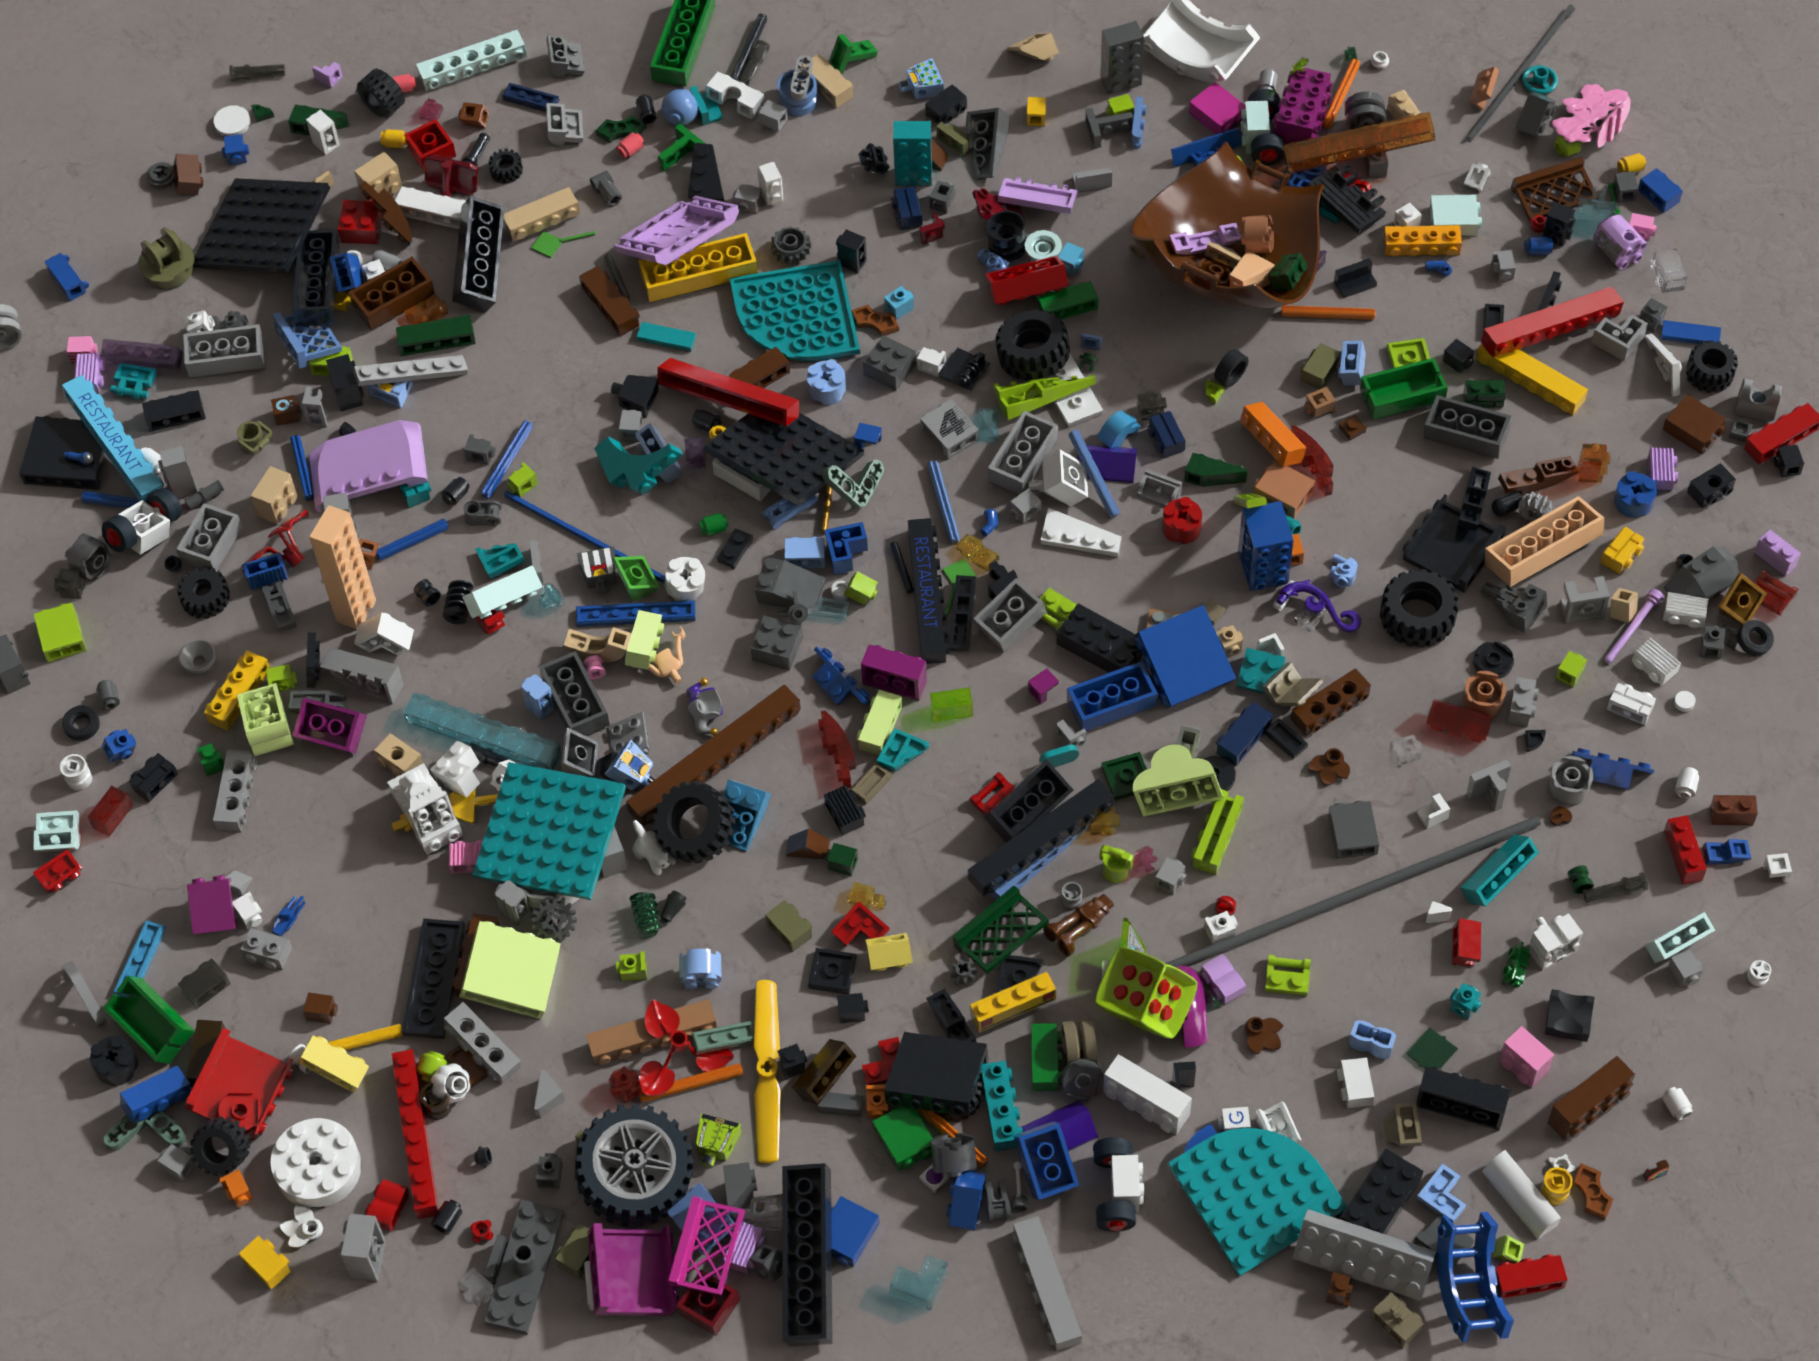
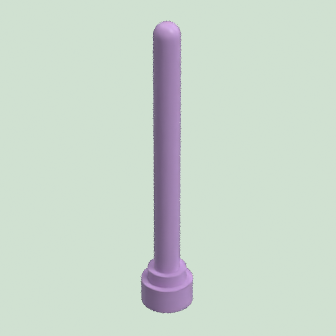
[1604,588,1664,664]

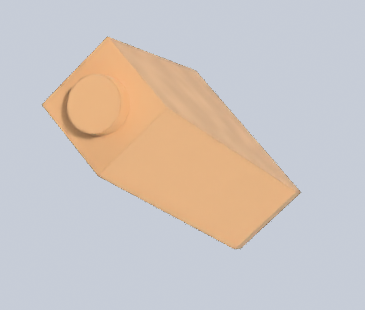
[1230,251,1276,288]

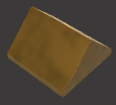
[1718,572,1767,625]

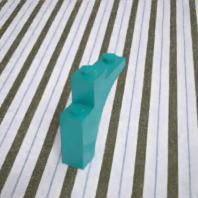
[594,437,683,495]

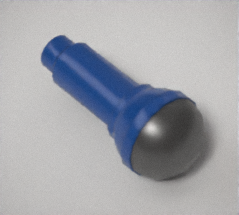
[64,452,93,465]

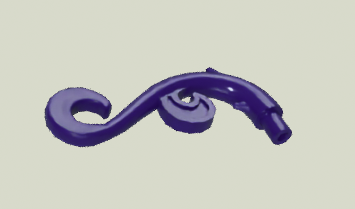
[1276,579,1361,633]

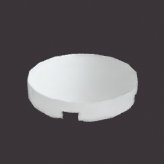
[214,106,251,136]

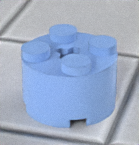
[807,359,846,405]
[679,949,722,990]

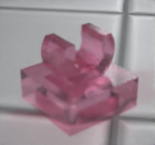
[419,98,443,121]
[1131,846,1158,873]

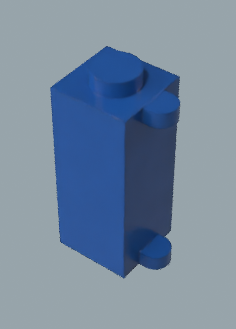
[44,253,89,301]

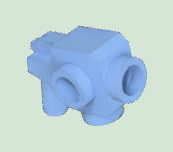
[1330,554,1358,588]

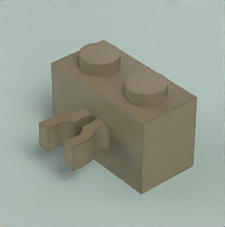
[1371,1293,1424,1348]

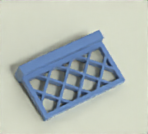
[273,312,342,369]

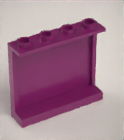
[587,1223,679,1316]

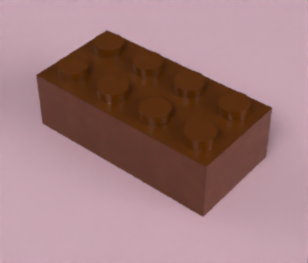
[348,256,435,330]
[1547,1056,1635,1141]

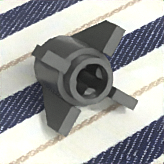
[777,591,817,625]

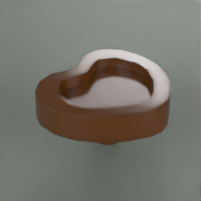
[1550,806,1572,826]

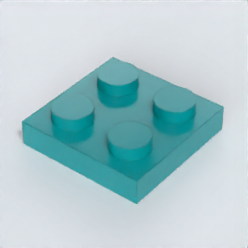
[1236,648,1286,694]

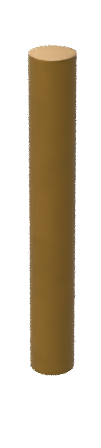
[820,484,833,534]

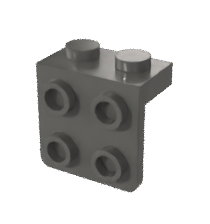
[1414,1215,1474,1267]

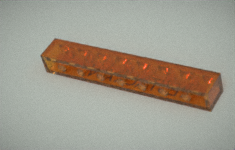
[1283,112,1435,174]

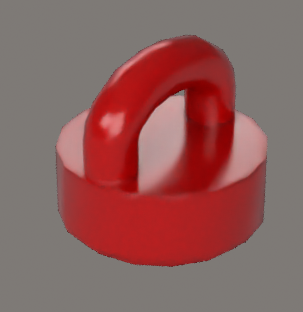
[1215,896,1236,916]

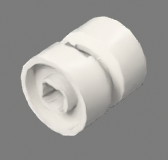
[60,754,92,791]

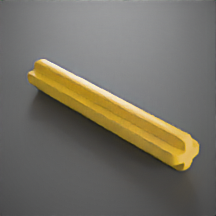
[328,1024,403,1050]

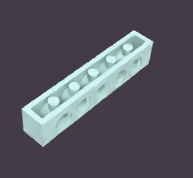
[416,30,527,91]

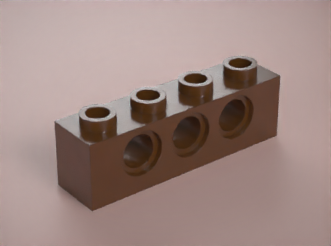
[1291,668,1371,736]

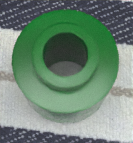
[699,512,729,536]

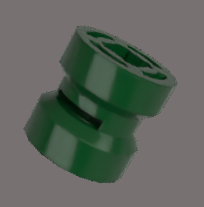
[1567,865,1594,894]

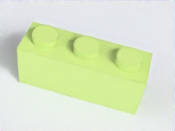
[625,610,664,670]
[856,690,902,756]

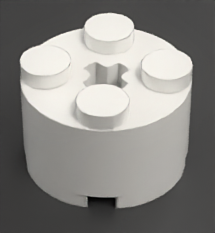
[664,557,705,601]

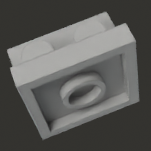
[1466,760,1511,811]

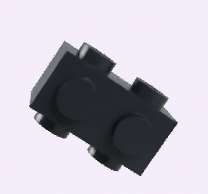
[1543,202,1576,246]

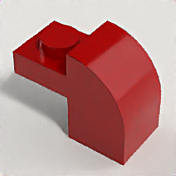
[475,609,505,635]

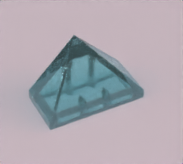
[979,408,998,442]

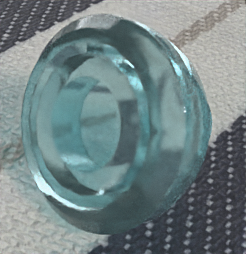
[538,583,565,609]

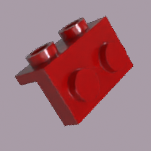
[33,849,82,893]

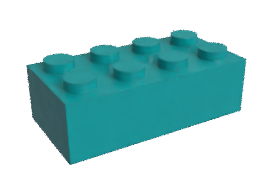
[893,121,932,186]

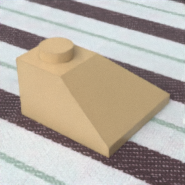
[1007,33,1059,62]

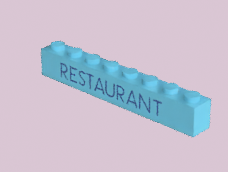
[62,375,164,502]

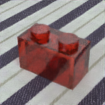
[88,785,133,837]

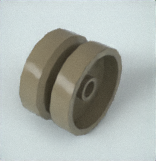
[1061,1019,1098,1066]

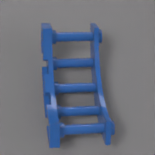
[1437,1212,1514,1343]

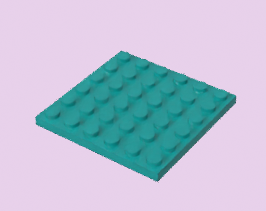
[472,762,626,900]

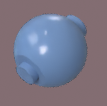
[661,89,698,126]

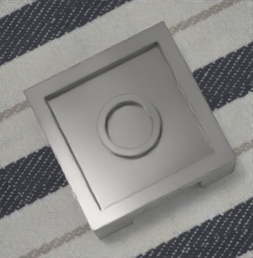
[1559,576,1610,623]

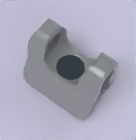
[1735,378,1782,422]

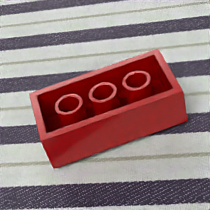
[985,255,1069,305]

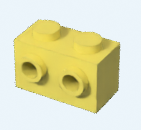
[865,933,913,971]

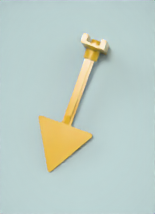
[448,788,498,824]

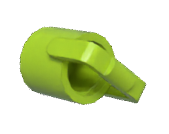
[1099,845,1134,883]

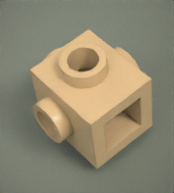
[1216,625,1244,658]

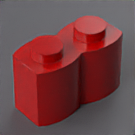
[364,1179,409,1231]

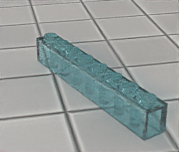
[403,693,562,770]

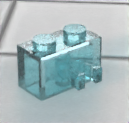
[1575,186,1617,221]

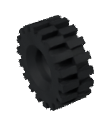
[177,567,230,619]

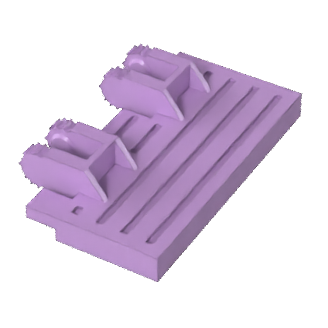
[998,177,1077,214]

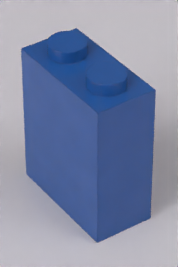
[831,1196,880,1267]

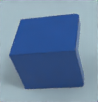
[854,422,882,449]

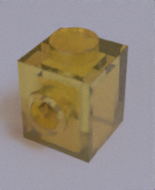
[1090,806,1120,836]

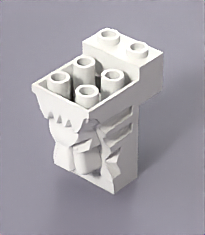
[387,763,463,855]

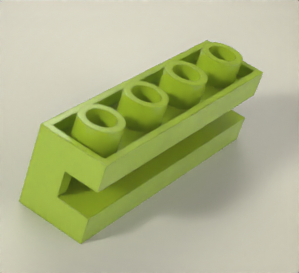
[1191,789,1244,875]

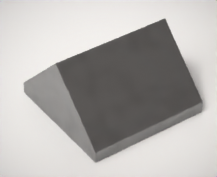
[561,727,599,778]

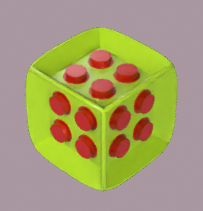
[1095,947,1197,1039]

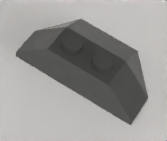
[1664,546,1738,601]

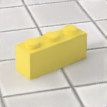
[297,1035,369,1093]

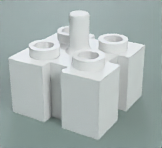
[1529,913,1583,971]

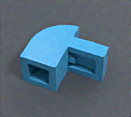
[1097,410,1141,448]

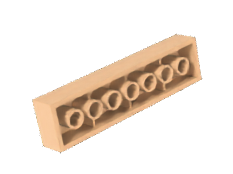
[309,505,376,630]

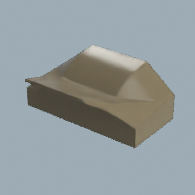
[1384,1102,1422,1146]

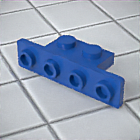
[1171,128,1242,166]
[812,646,871,706]
[1572,748,1654,789]

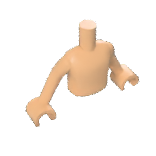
[631,627,686,684]

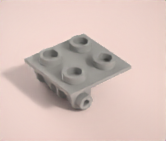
[608,712,649,755]

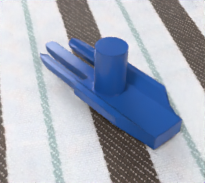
[272,896,305,937]

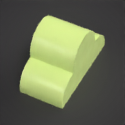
[237,683,294,756]
[1133,744,1223,817]

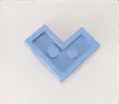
[1417,1163,1466,1224]

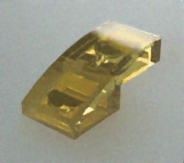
[955,534,1000,572]

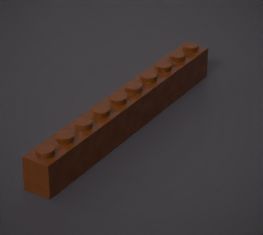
[626,684,801,827]

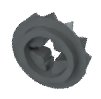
[146,162,174,188]

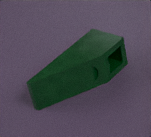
[288,104,350,136]
[1184,452,1248,487]

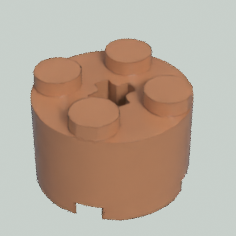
[1241,215,1274,254]
[1462,671,1506,718]

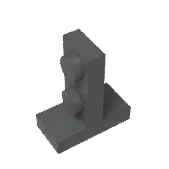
[1085,108,1133,148]

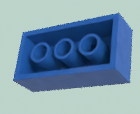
[1067,661,1158,731]

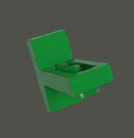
[829,34,878,74]
[658,123,705,171]

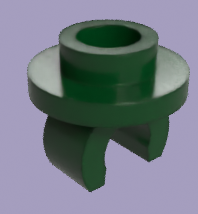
[1079,352,1098,372]

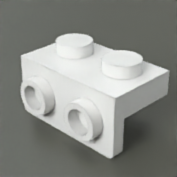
[1256,1101,1302,1143]

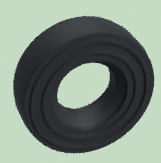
[1737,620,1774,656]
[62,705,100,741]

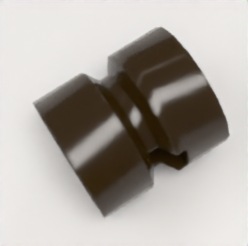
[420,1083,452,1120]

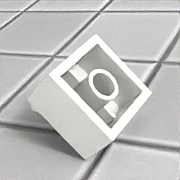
[1028,450,1088,506]

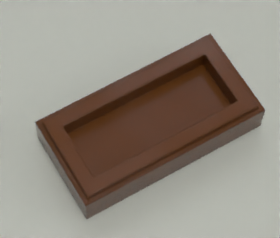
[445,1045,488,1089]

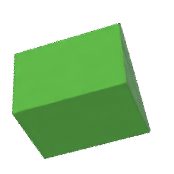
[612,556,660,602]

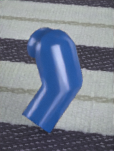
[1425,260,1452,276]
[980,509,998,537]

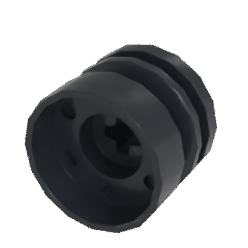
[986,211,1027,261]

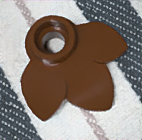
[1309,748,1350,785]
[1245,1017,1283,1055]

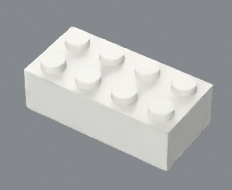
[1103,1054,1192,1135]

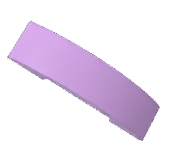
[1169,223,1241,254]

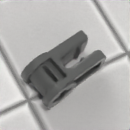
[985,1179,1011,1222]

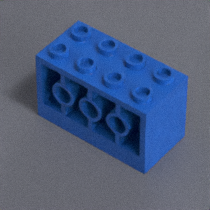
[1238,501,1294,590]

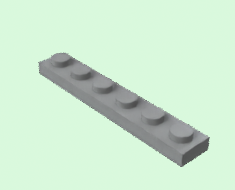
[353,355,468,386]

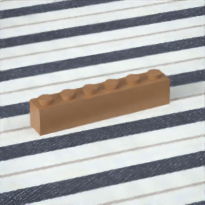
[586,999,717,1065]

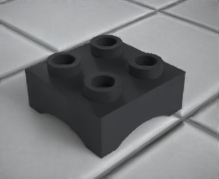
[1545,989,1595,1042]

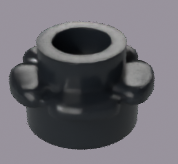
[474,1146,492,1167]

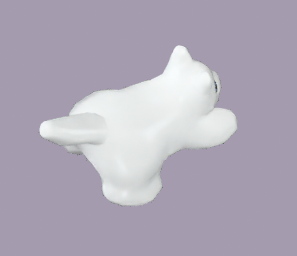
[632,820,676,876]

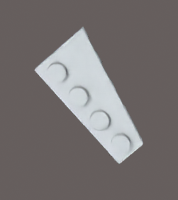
[1041,508,1122,557]

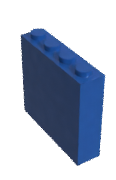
[1134,605,1236,709]

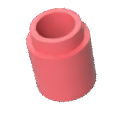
[393,74,416,93]
[616,132,644,159]

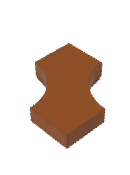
[851,305,899,336]
[1572,1163,1614,1221]

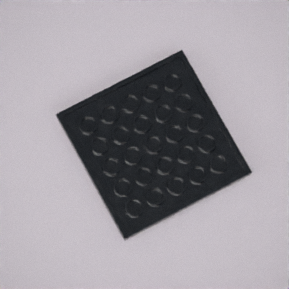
[193,178,330,273]
[703,413,865,505]

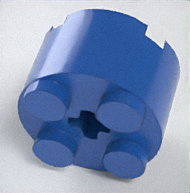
[1614,471,1657,518]

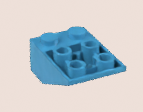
[723,779,772,851]

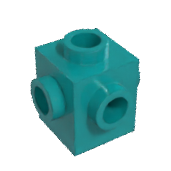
[1450,983,1482,1020]

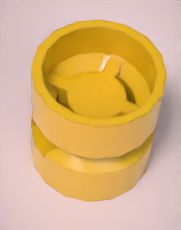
[1540,1167,1572,1205]

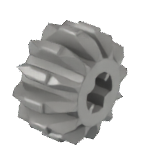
[1518,491,1553,523]

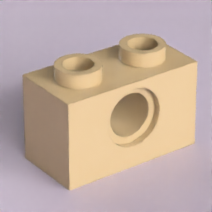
[374,733,423,777]

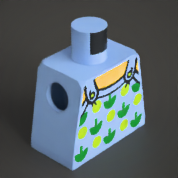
[899,58,944,99]

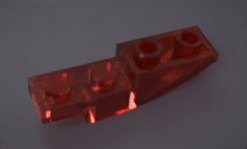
[1290,425,1334,496]
[818,710,856,788]

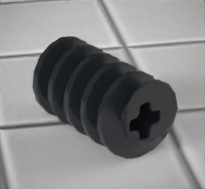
[443,580,474,624]

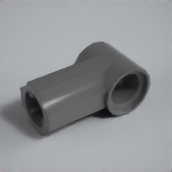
[590,170,622,206]

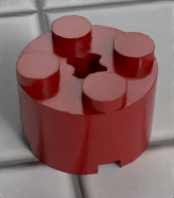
[1162,497,1202,544]

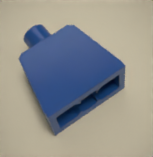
[329,252,365,292]

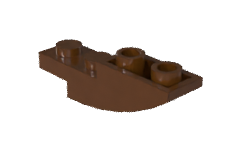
[360,181,413,245]
[1498,456,1578,495]

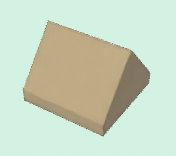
[311,171,335,186]

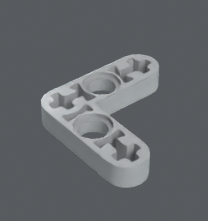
[62,961,107,1026]

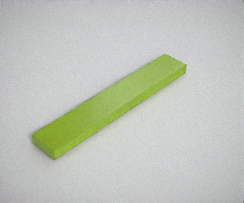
[1233,493,1267,508]

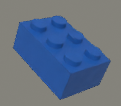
[1013,1121,1079,1200]

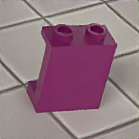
[187,875,238,934]

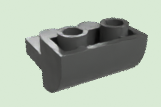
[546,35,584,78]

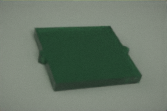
[1406,1027,1458,1069]

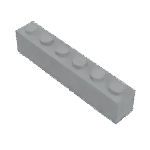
[1011,1216,1082,1351]

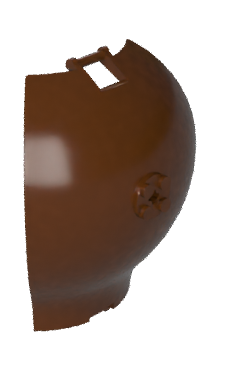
[1130,142,1324,309]

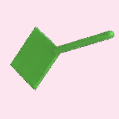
[531,231,596,258]
[943,558,977,617]

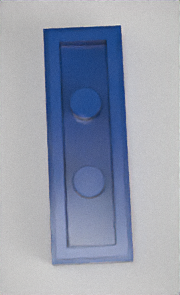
[1661,320,1721,344]

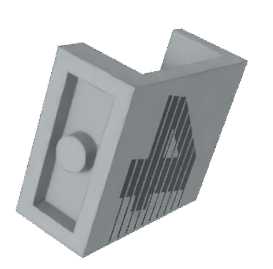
[920,399,979,460]

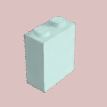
[1429,195,1482,236]

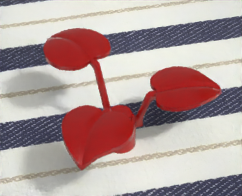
[242,510,309,573]
[639,999,734,1096]

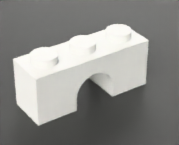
[706,72,764,120]

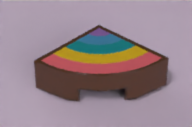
[1643,1160,1669,1181]

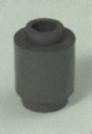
[96,680,120,710]

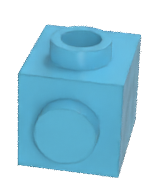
[1058,242,1084,276]
[884,286,914,320]

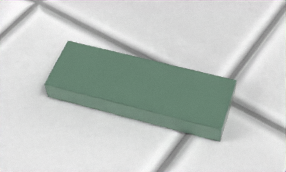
[691,1021,754,1055]

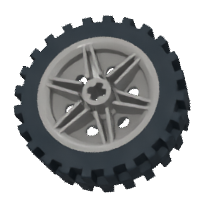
[575,1104,693,1227]

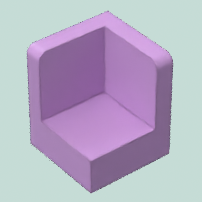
[312,62,343,88]

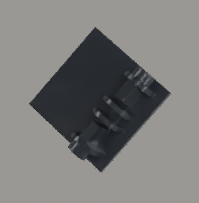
[938,348,990,391]

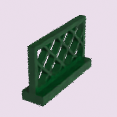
[952,886,1049,974]

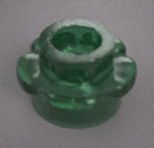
[1344,46,1357,61]

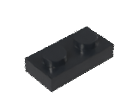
[717,528,753,569]

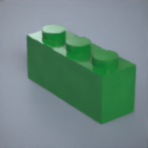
[1037,281,1098,320]
[1031,1023,1062,1091]

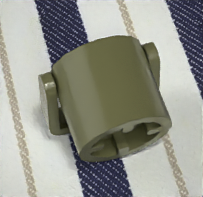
[237,420,272,455]

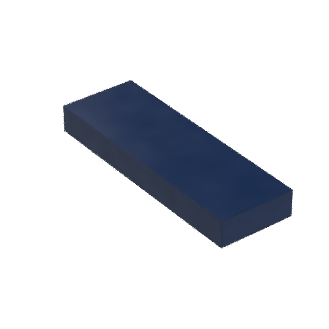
[502,83,560,112]

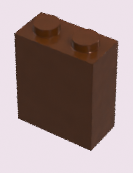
[1662,394,1726,454]

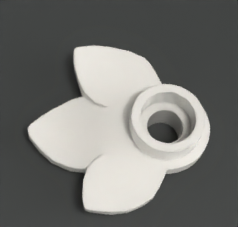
[280,1206,323,1248]

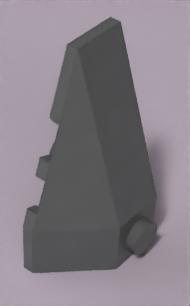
[965,108,1009,179]

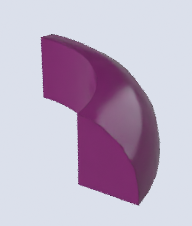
[1177,966,1208,1048]

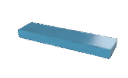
[113,920,166,997]

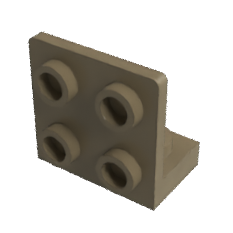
[1262,662,1323,707]

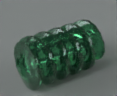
[629,892,663,939]

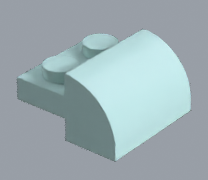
[34,810,81,852]

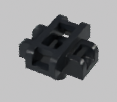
[859,143,890,174]

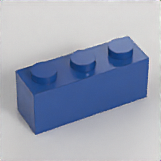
[120,1066,190,1123]

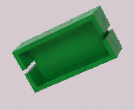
[1360,358,1448,420]
[103,975,195,1064]

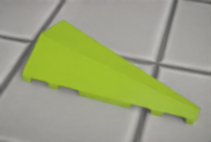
[993,374,1096,420]

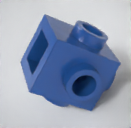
[102,729,136,763]

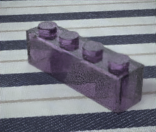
[100,339,183,370]

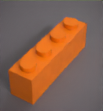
[1240,402,1306,467]

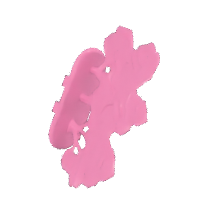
[1551,84,1631,148]

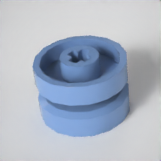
[777,69,818,116]

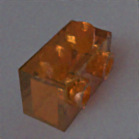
[1577,443,1610,483]

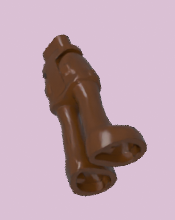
[1043,894,1114,957]

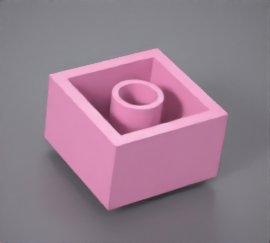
[1499,1026,1554,1088]

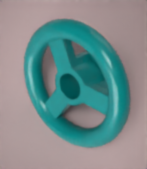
[1522,65,1558,95]

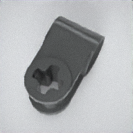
[463,500,502,526]

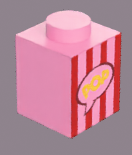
[67,336,98,363]

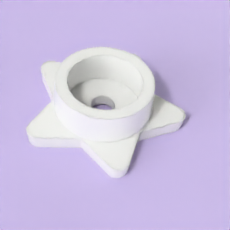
[1549,1154,1576,1173]

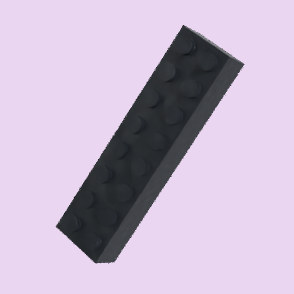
[782,1163,832,1347]

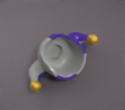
[686,678,723,736]

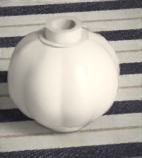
[431,1064,470,1104]

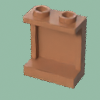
[1253,460,1315,519]

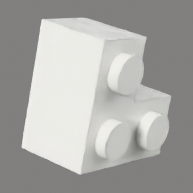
[354,612,414,656]
[431,741,480,798]

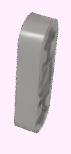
[790,55,813,100]

